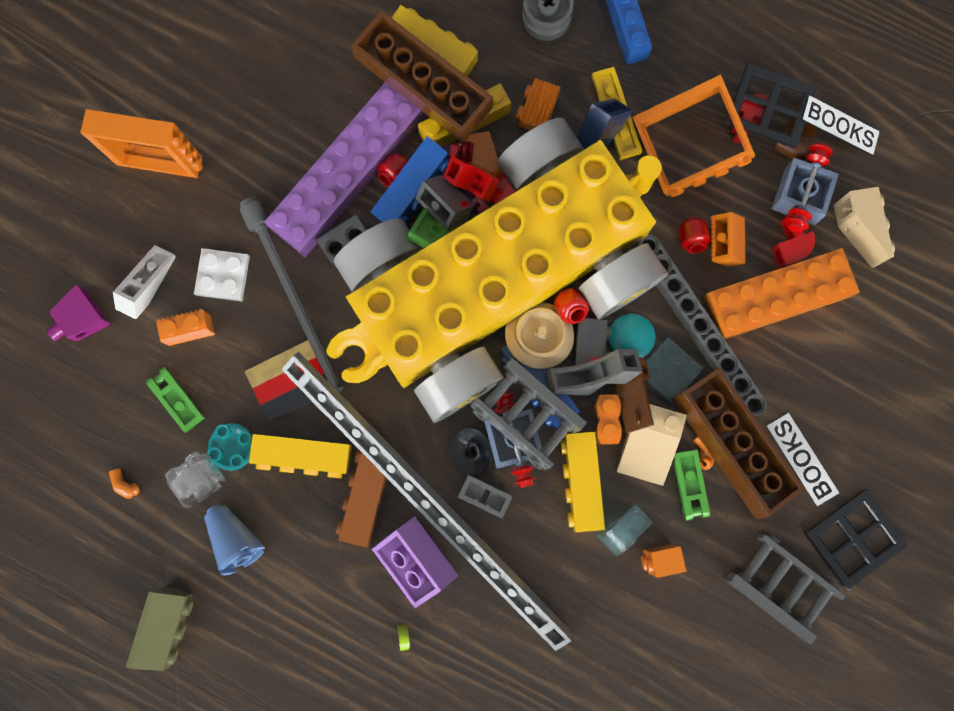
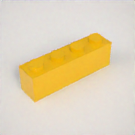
[392,5,478,77]
[418,83,511,146]
[560,432,605,532]
[249,434,352,478]

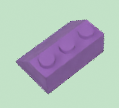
[372,516,459,608]

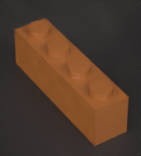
[336,449,387,548]

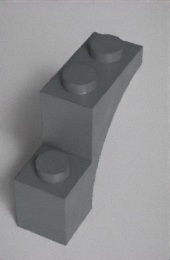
[545,349,643,395]

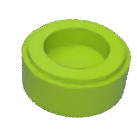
[397,624,410,651]

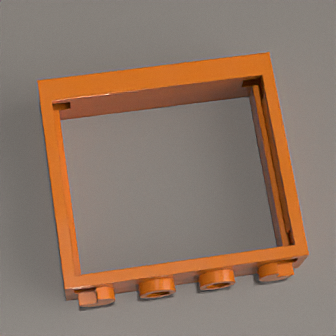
[633,75,755,197]
[80,109,203,178]

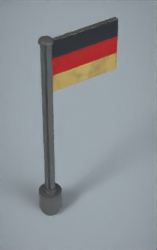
[239,197,344,422]

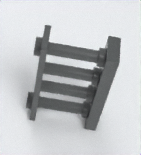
[470,358,587,470]
[725,533,846,645]

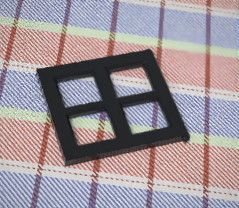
[725,62,817,148]
[805,490,908,591]

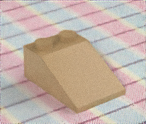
[616,404,687,486]

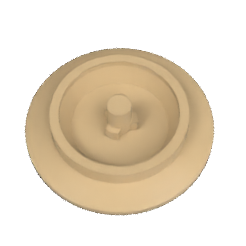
[505,302,574,369]

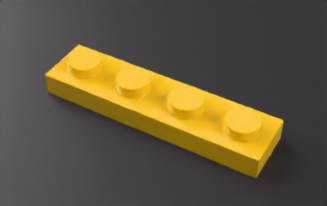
[591,67,642,160]

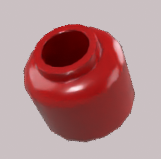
[378,153,409,188]
[678,217,711,253]
[554,288,589,324]

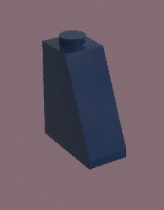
[576,98,633,150]

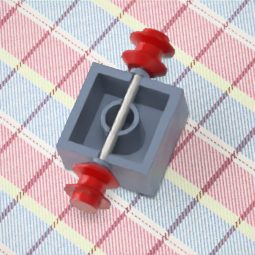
[771,143,839,232]
[484,389,542,488]

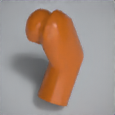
[693,436,714,470]
[109,468,139,498]

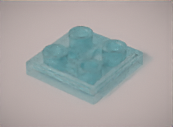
[646,337,704,404]

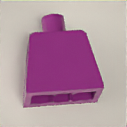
[46,285,111,341]

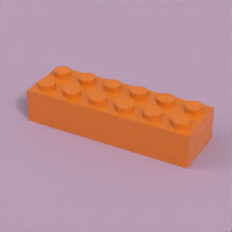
[702,248,860,339]

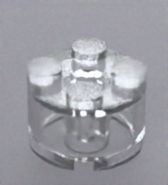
[165,452,225,508]

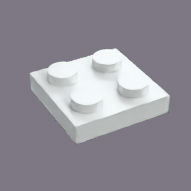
[194,249,250,301]

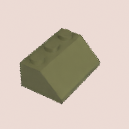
[126,586,193,671]

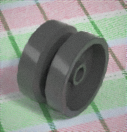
[522,0,574,41]

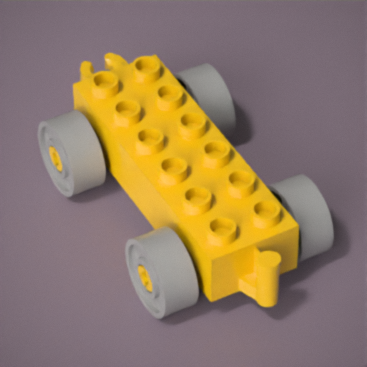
[327,118,668,423]

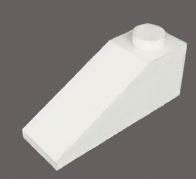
[113,245,175,319]

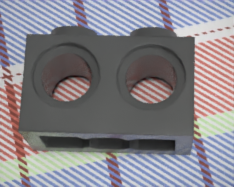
[317,215,366,268]
[458,475,513,518]

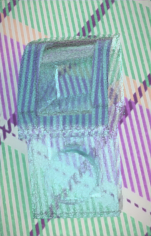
[597,504,653,556]

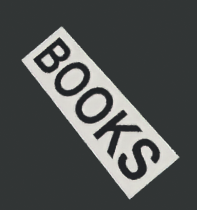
[803,95,879,154]
[767,413,839,506]

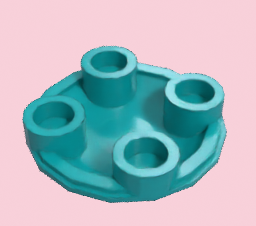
[609,313,656,358]
[207,423,253,471]

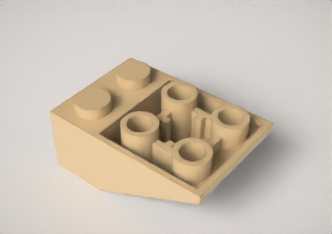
[833,187,895,268]

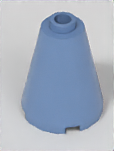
[204,504,265,575]

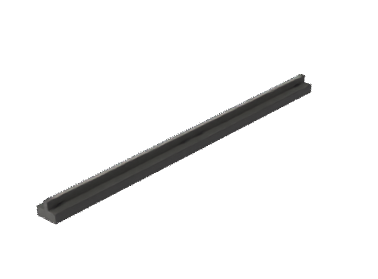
[281,352,575,651]

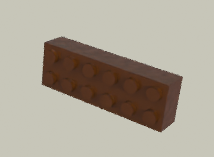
[351,10,493,142]
[672,368,805,520]

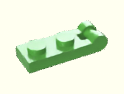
[146,366,206,433]
[673,450,710,521]

